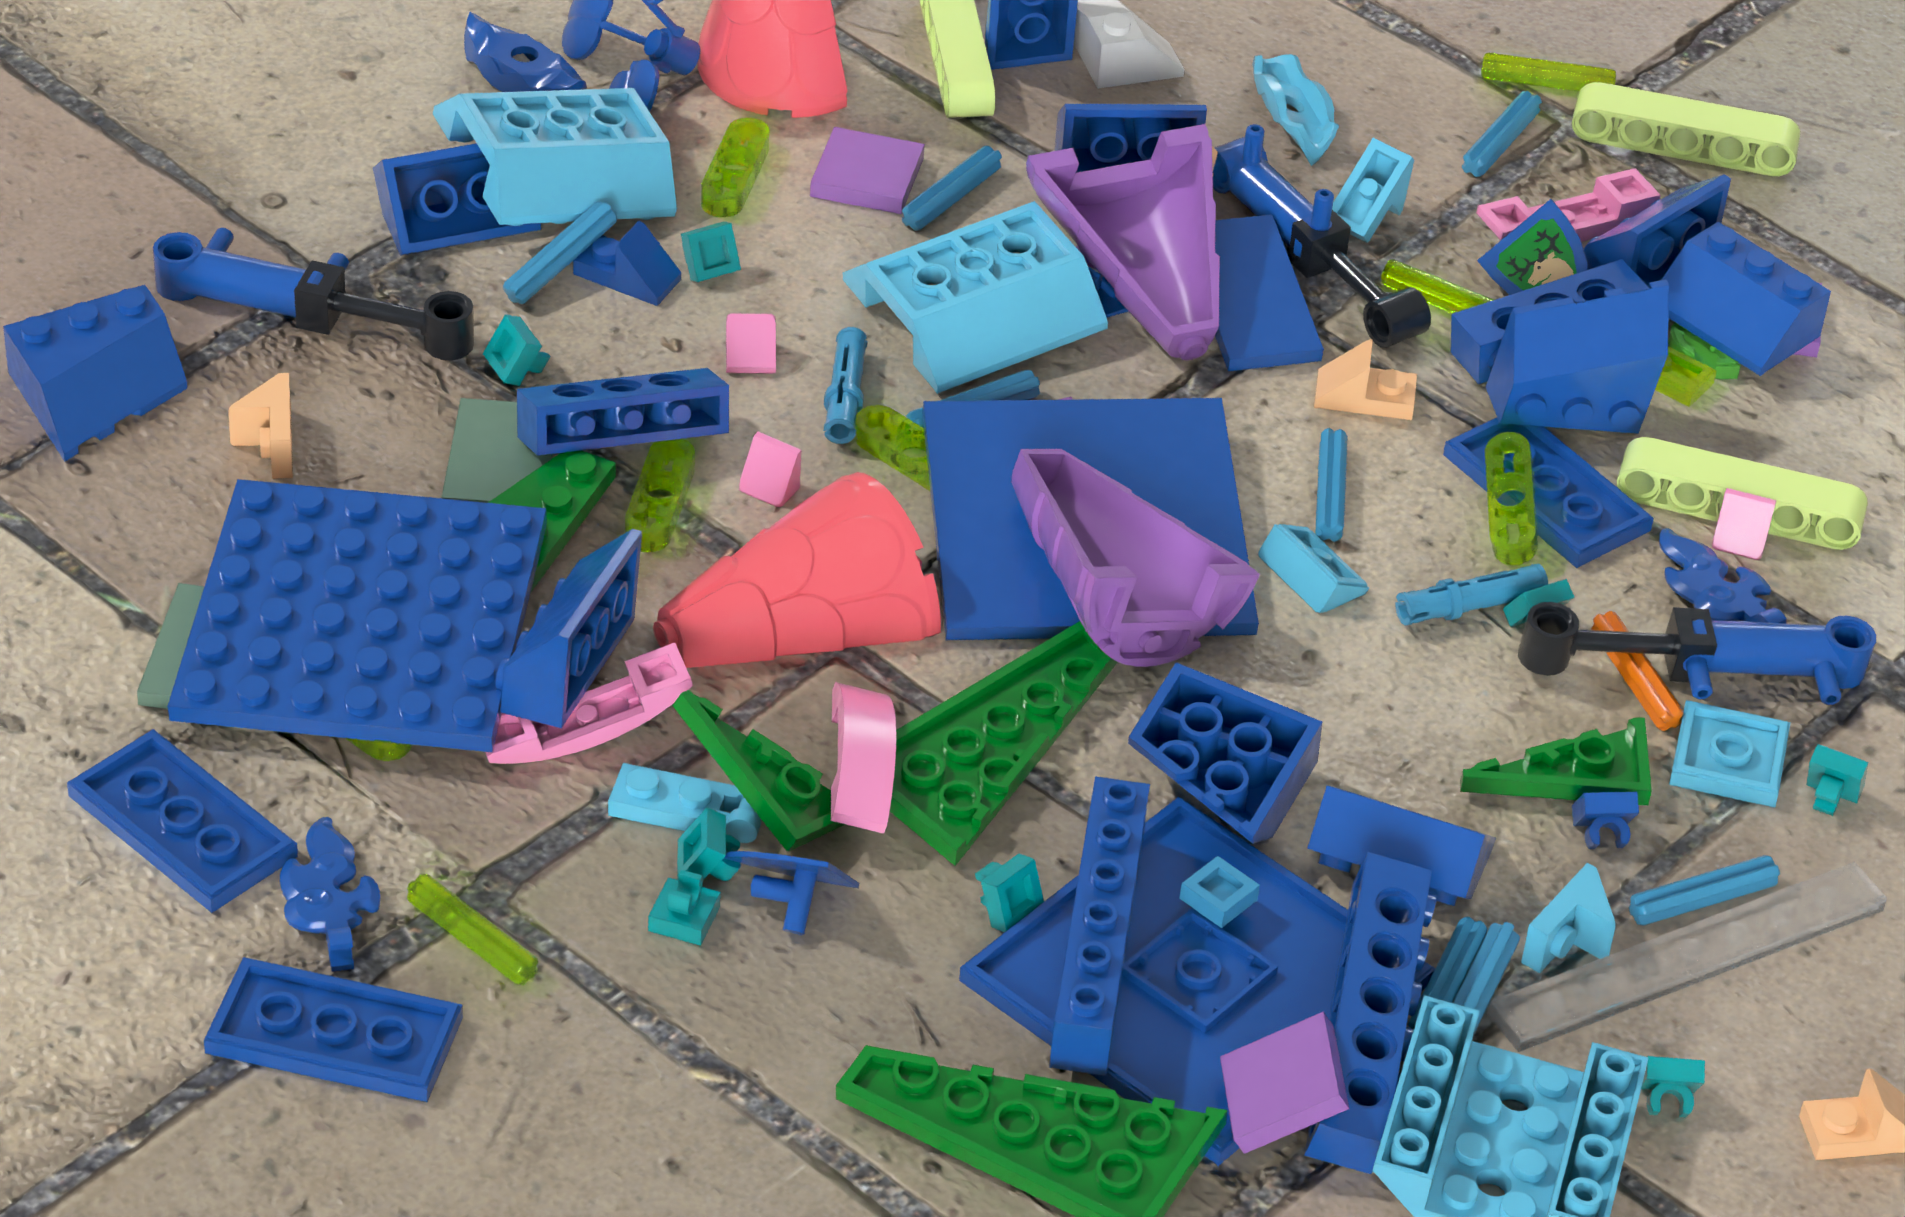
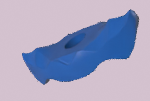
[464,12,587,92]

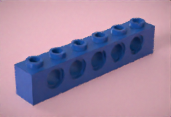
[1049,776,1150,1076]
[1304,852,1437,1174]

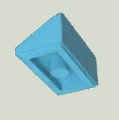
[1258,524,1369,613]

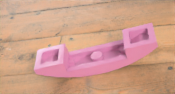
[1476,168,1661,242]
[485,642,693,764]
[831,682,896,834]

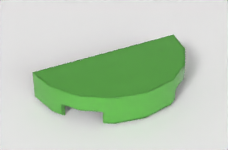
[1668,322,1741,380]

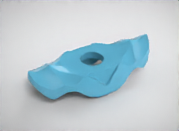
[1252,54,1339,166]

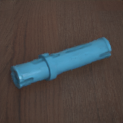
[823,327,868,444]
[1395,564,1548,626]

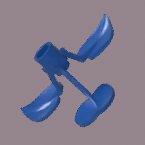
[562,0,700,112]

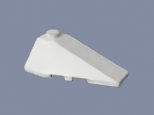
[1074,0,1184,89]

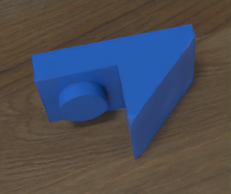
[573,221,681,306]

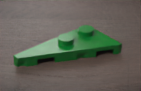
[672,690,846,852]
[1460,717,1652,806]

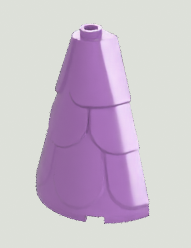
[1026,124,1220,360]
[1012,449,1260,667]

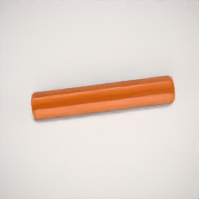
[1591,611,1684,731]

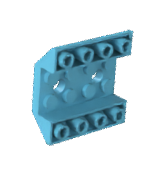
[433,88,677,226]
[842,201,1108,394]
[1373,995,1648,1217]

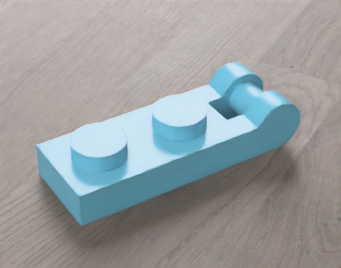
[608,763,761,843]

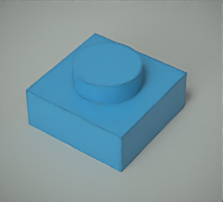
[1179,856,1260,928]

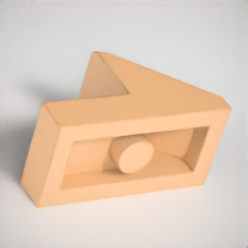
[1314,339,1417,420]
[228,373,293,479]
[1799,1068,1905,1160]

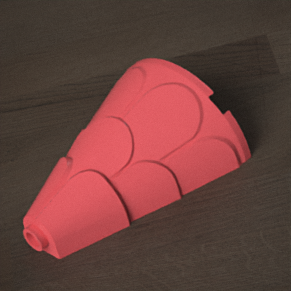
[697,0,847,118]
[653,472,941,668]

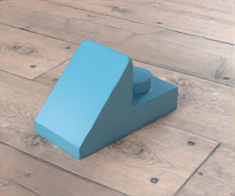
[1332,138,1414,243]
[1521,863,1615,973]

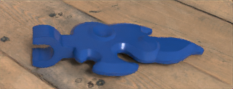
[1659,528,1787,623]
[280,817,381,972]

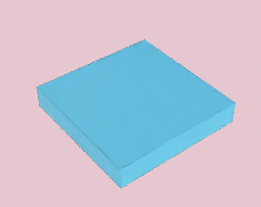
[1669,700,1791,808]

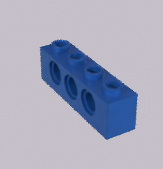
[1451,259,1649,384]
[517,368,729,456]

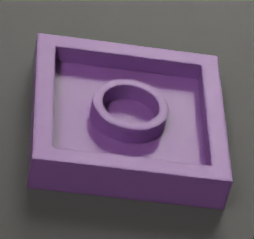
[810,127,925,214]
[1220,1012,1349,1154]

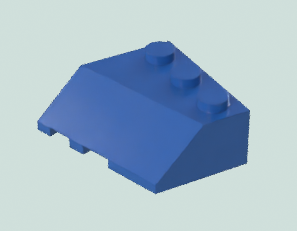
[1485,279,1669,434]
[3,285,187,462]
[1128,662,1323,843]

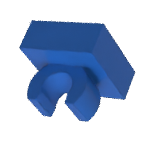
[1572,792,1639,849]

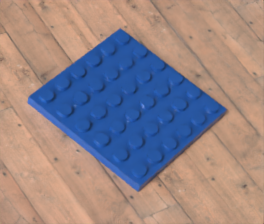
[167,479,547,752]

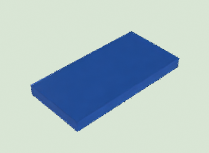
[1215,215,1324,371]
[1443,417,1654,568]
[67,729,298,913]
[204,957,463,1102]

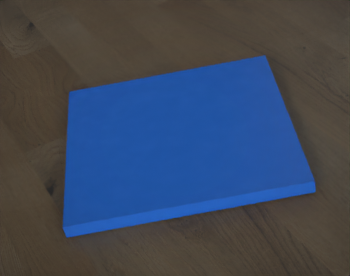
[922,398,1259,640]
[959,797,1435,1166]

